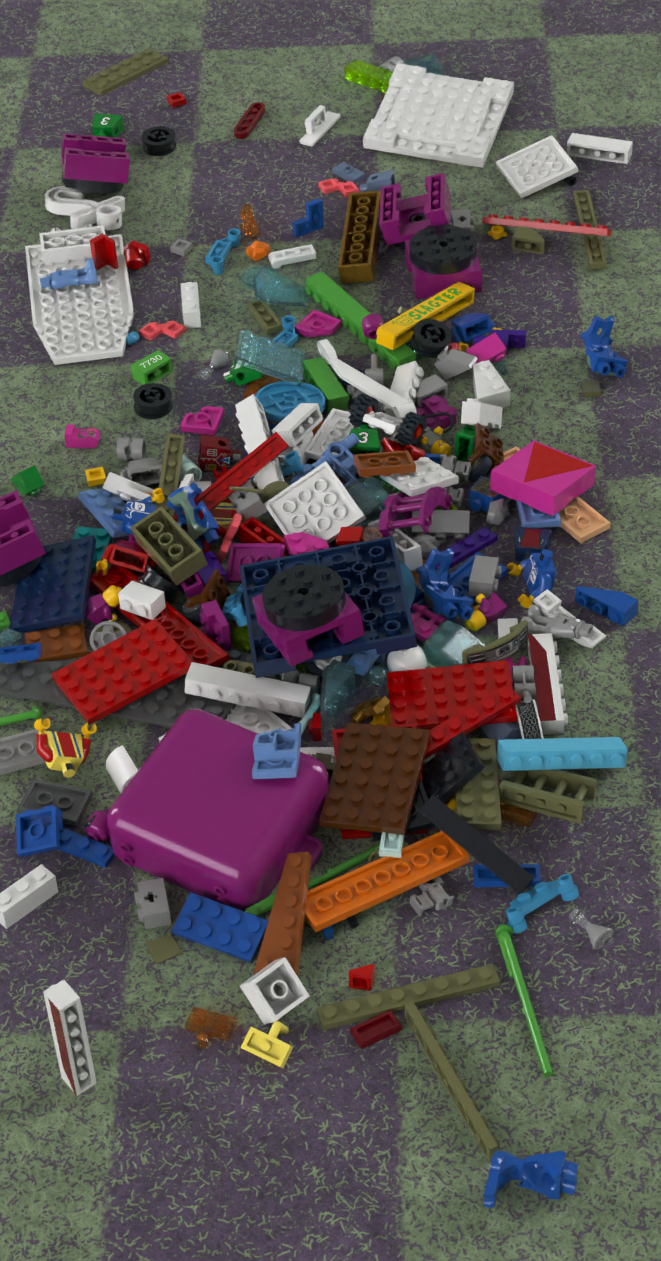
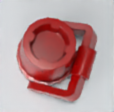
[123,241,151,270]

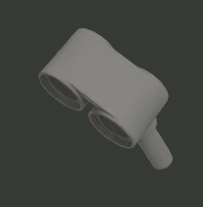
[365,354,383,385]
[512,665,536,703]

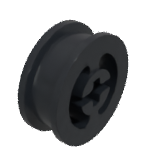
[142,126,176,156]
[411,319,452,358]
[133,383,173,419]
[137,564,182,603]

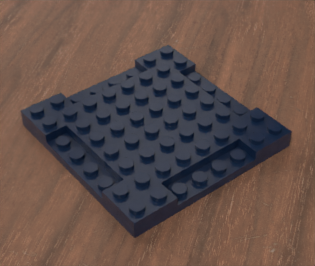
[240,536,417,678]

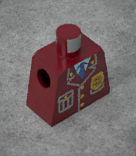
[198,435,240,472]

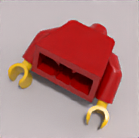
[96,540,156,576]

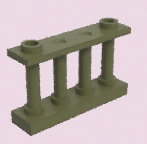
[499,769,597,824]

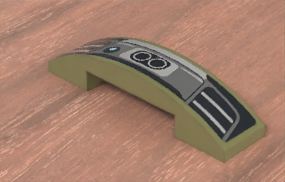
[462,620,529,665]

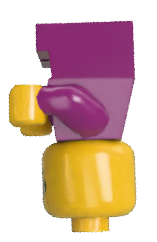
[85,585,122,625]
[464,592,507,631]

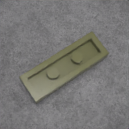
[247,298,283,335]

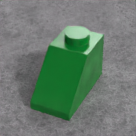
[11,465,45,496]

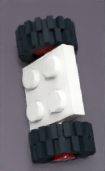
[349,394,427,447]

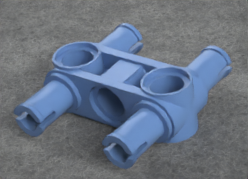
[310,433,374,494]

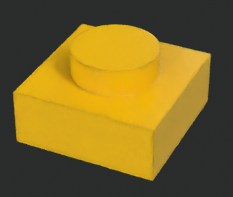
[85,467,106,487]

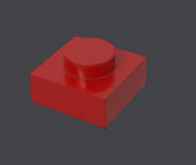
[166,92,186,108]
[309,713,322,741]

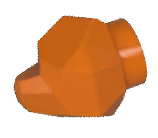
[246,241,270,261]

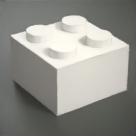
[239,957,309,1025]

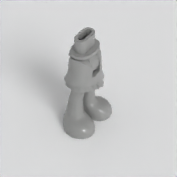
[521,605,593,639]

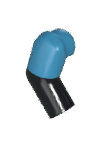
[126,326,140,346]

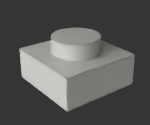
[170,239,193,256]

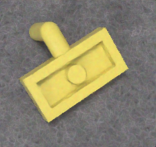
[241,1021,293,1068]

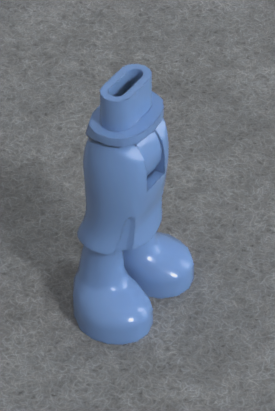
[40,258,98,289]

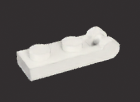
[268,244,316,269]

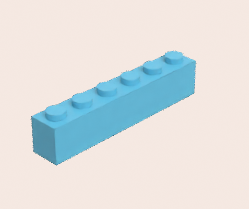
[496,737,628,771]

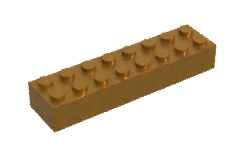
[338,190,381,284]

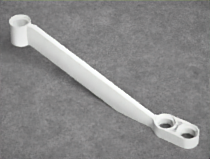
[317,339,417,420]

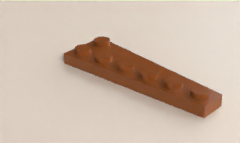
[253,852,311,977]

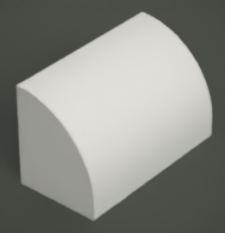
[106,745,138,793]

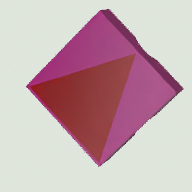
[490,441,596,516]

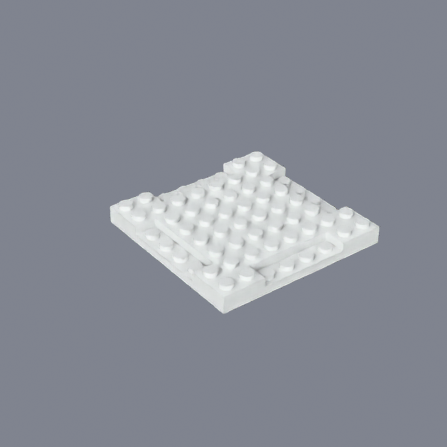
[363,63,514,167]

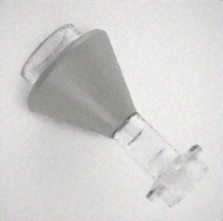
[198,349,230,380]
[569,908,615,951]

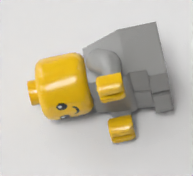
[417,426,451,457]

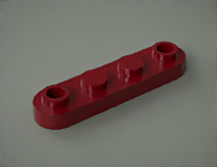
[234,102,265,139]

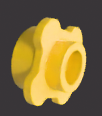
[488,225,507,240]

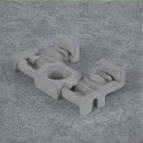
[440,454,471,507]
[409,876,454,916]

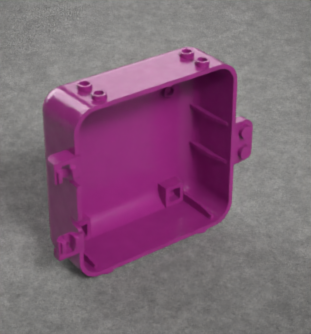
[107,709,329,911]

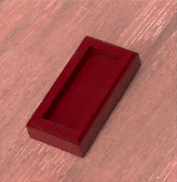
[350,1010,402,1050]

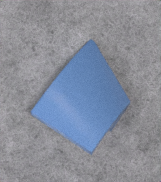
[252,723,301,779]

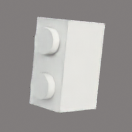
[118,581,166,620]

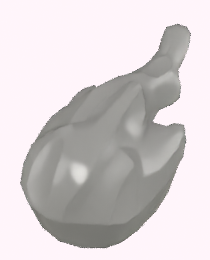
[486,498,512,525]
[412,535,446,558]

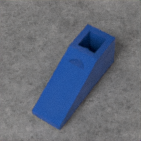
[575,586,638,626]

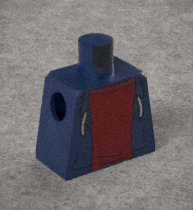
[515,526,551,561]

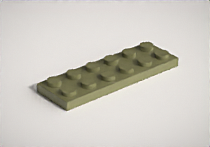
[82,48,168,96]
[455,738,501,830]

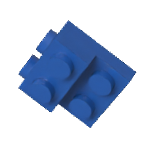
[16,805,63,857]

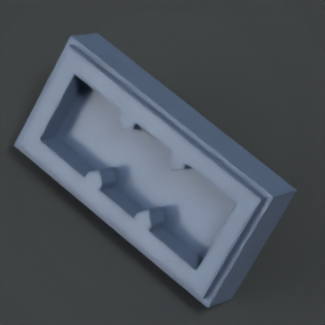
[332,162,365,184]

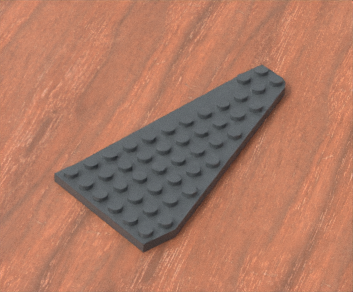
[0,650,253,728]

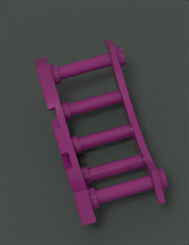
[379,486,453,537]

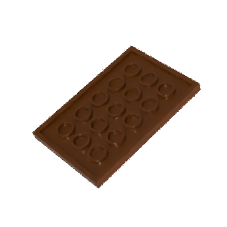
[319,723,430,835]

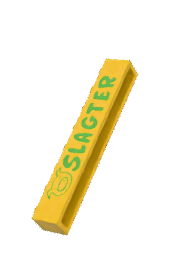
[376,281,475,350]

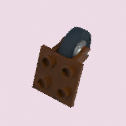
[464,423,504,482]
[176,569,231,624]

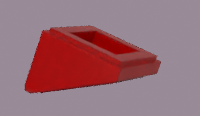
[349,964,375,991]

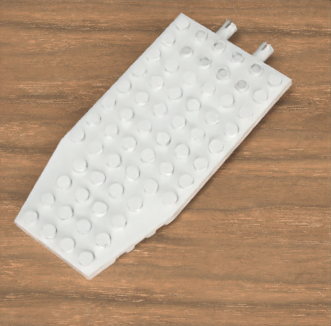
[25,224,134,365]

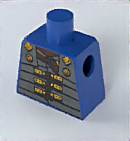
[469,476,511,513]

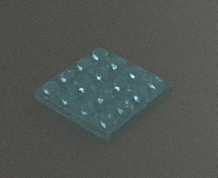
[233,330,305,386]

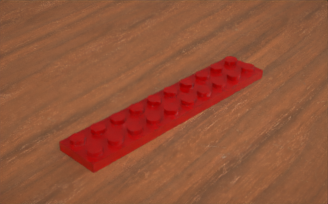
[90,565,229,667]

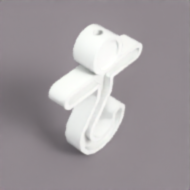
[45,186,125,230]

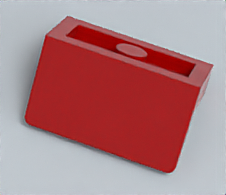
[90,233,118,270]

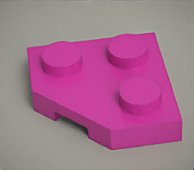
[294,310,342,338]
[180,406,225,435]
[284,532,330,556]

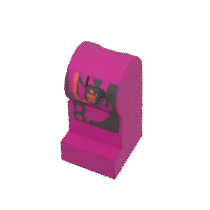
[64,424,101,448]

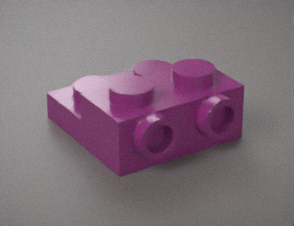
[416,395,457,432]
[199,600,231,651]

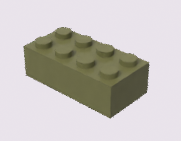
[130,506,208,586]

